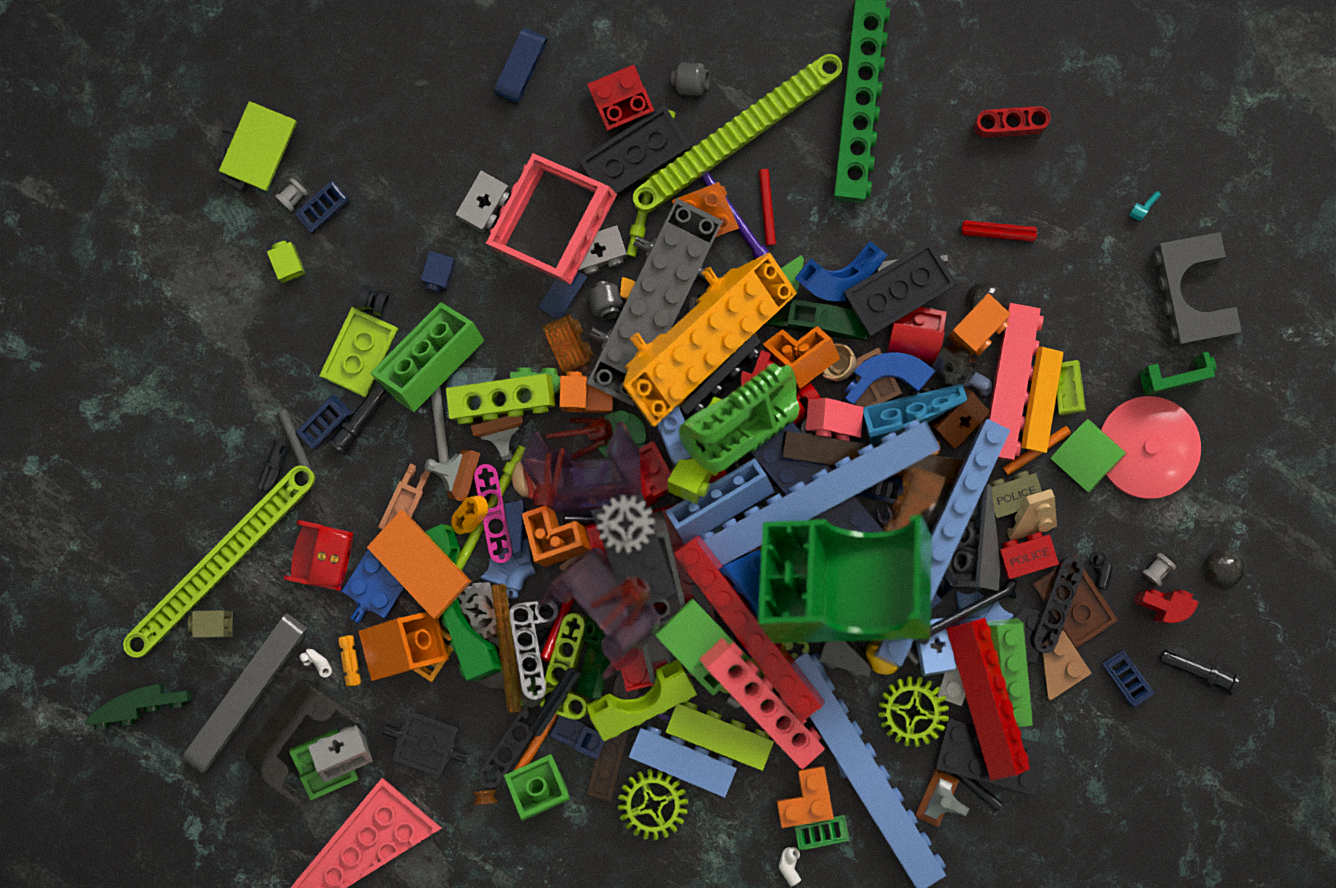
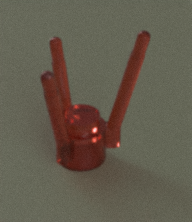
[546,417,613,460]
[522,447,565,505]
[591,577,650,629]

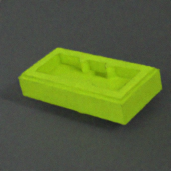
[1056,360,1086,415]

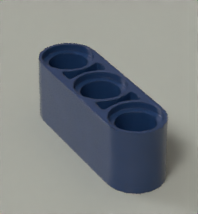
[494,27,548,104]

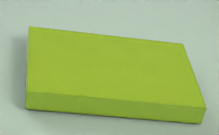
[219,101,297,192]
[319,307,399,398]

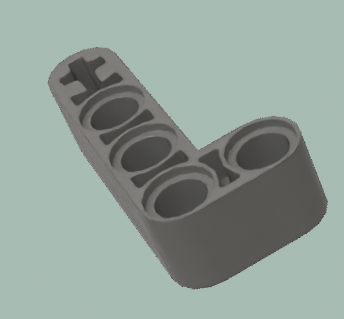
[507,600,558,707]

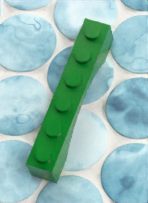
[425,524,503,681]

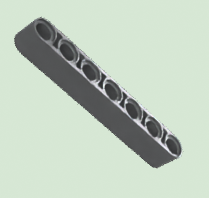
[182,613,308,774]

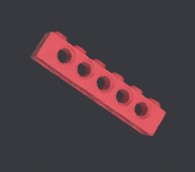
[700,638,825,770]

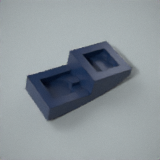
[538,271,588,322]
[550,715,606,759]

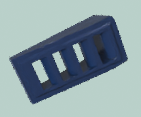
[295,180,351,234]
[295,395,352,450]
[856,476,909,507]
[504,500,526,558]
[1102,650,1155,707]

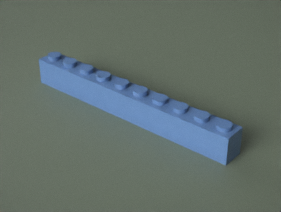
[700,419,941,566]
[874,419,1010,667]
[794,652,946,888]

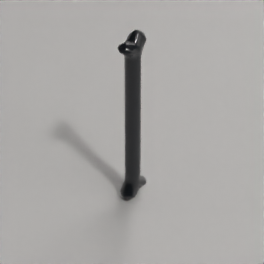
[918,579,1017,645]

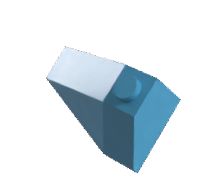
[863,384,967,445]

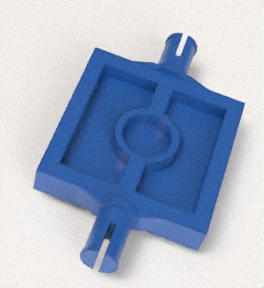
[342,549,405,623]

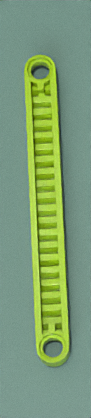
[633,54,842,213]
[123,465,315,658]

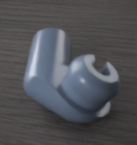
[955,372,993,396]

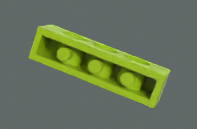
[446,374,556,424]

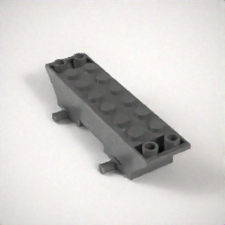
[587,198,723,406]

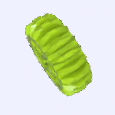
[879,676,949,747]
[618,769,688,840]

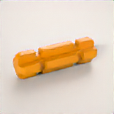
[339,635,361,686]

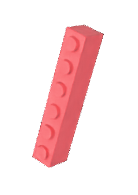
[987,303,1044,462]

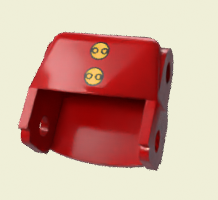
[284,520,353,591]

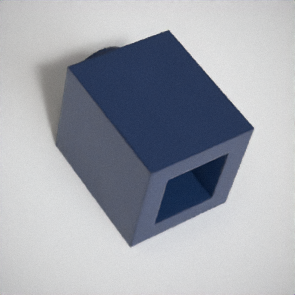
[421,251,456,293]

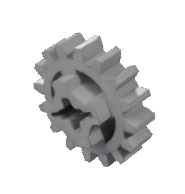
[597,495,655,554]
[458,582,509,638]

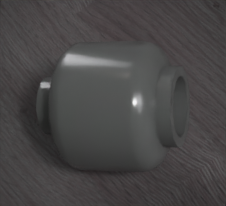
[671,62,710,96]
[588,281,624,321]

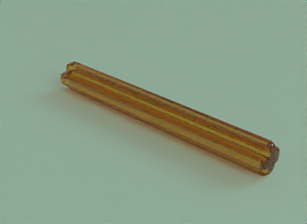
[491,584,522,713]

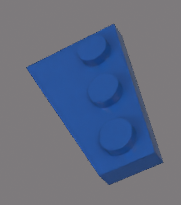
[718,549,761,618]

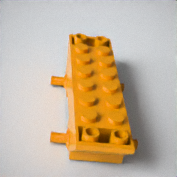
[623,253,797,426]

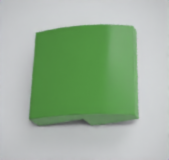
[1051,419,1126,492]
[289,729,358,800]

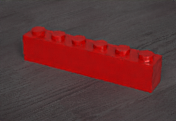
[946,618,1030,780]

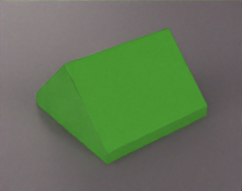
[504,754,570,821]

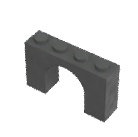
[1153,232,1242,347]

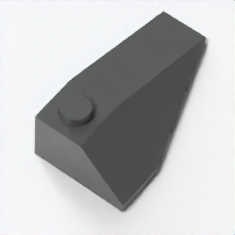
[947,484,1001,591]

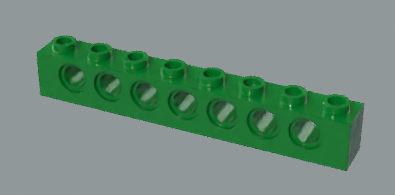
[833,0,890,203]

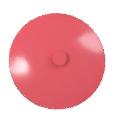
[1100,396,1201,499]

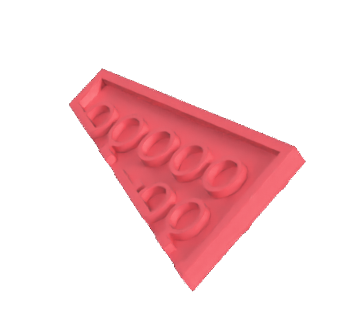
[291,778,442,888]

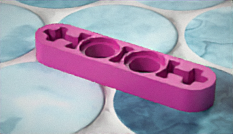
[474,464,512,563]

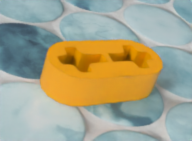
[451,496,488,535]

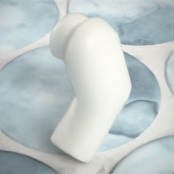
[300,649,332,677]
[779,847,801,887]

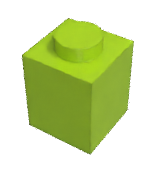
[267,241,306,283]

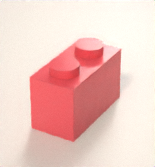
[806,398,864,441]

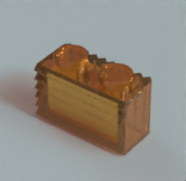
[542,314,594,375]

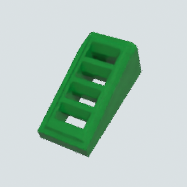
[794,815,849,851]

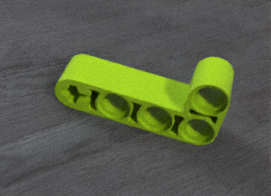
[540,613,591,719]

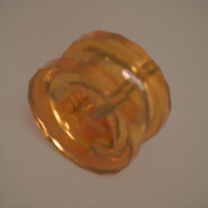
[473,789,497,805]

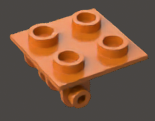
[672,182,739,237]

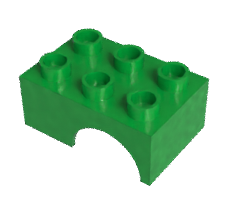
[758,515,932,643]

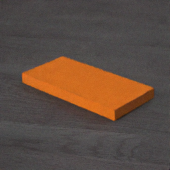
[367,510,471,619]

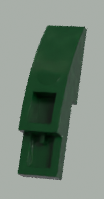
[764,299,868,341]
[576,590,620,699]
[85,684,193,730]

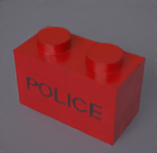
[999,532,1059,580]

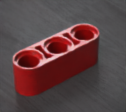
[974,106,1051,138]

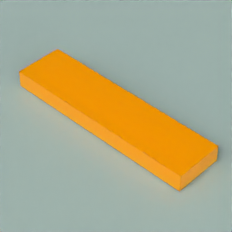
[1021,347,1064,453]

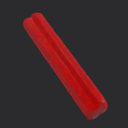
[961,220,1037,241]

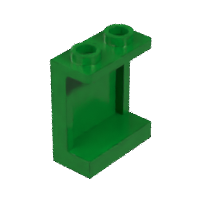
[1139,352,1217,396]

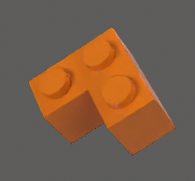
[947,293,1011,358]
[763,326,840,389]
[560,372,613,413]
[522,505,592,567]
[776,765,834,828]

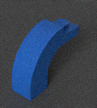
[795,241,888,301]
[845,353,935,405]

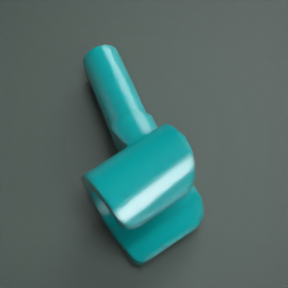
[1129,191,1161,221]

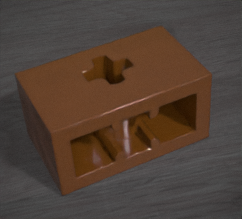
[927,387,991,449]

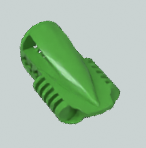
[678,363,799,472]

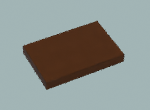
[1032,556,1118,649]

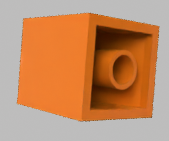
[359,612,449,681]

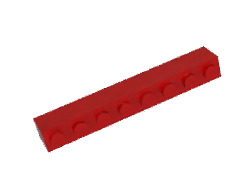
[674,535,825,722]

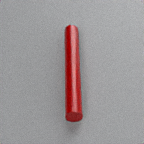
[759,169,776,246]
[540,590,577,662]

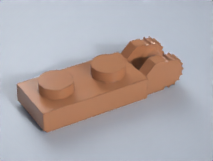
[378,464,431,530]

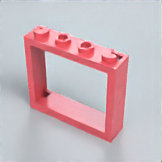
[486,153,617,285]

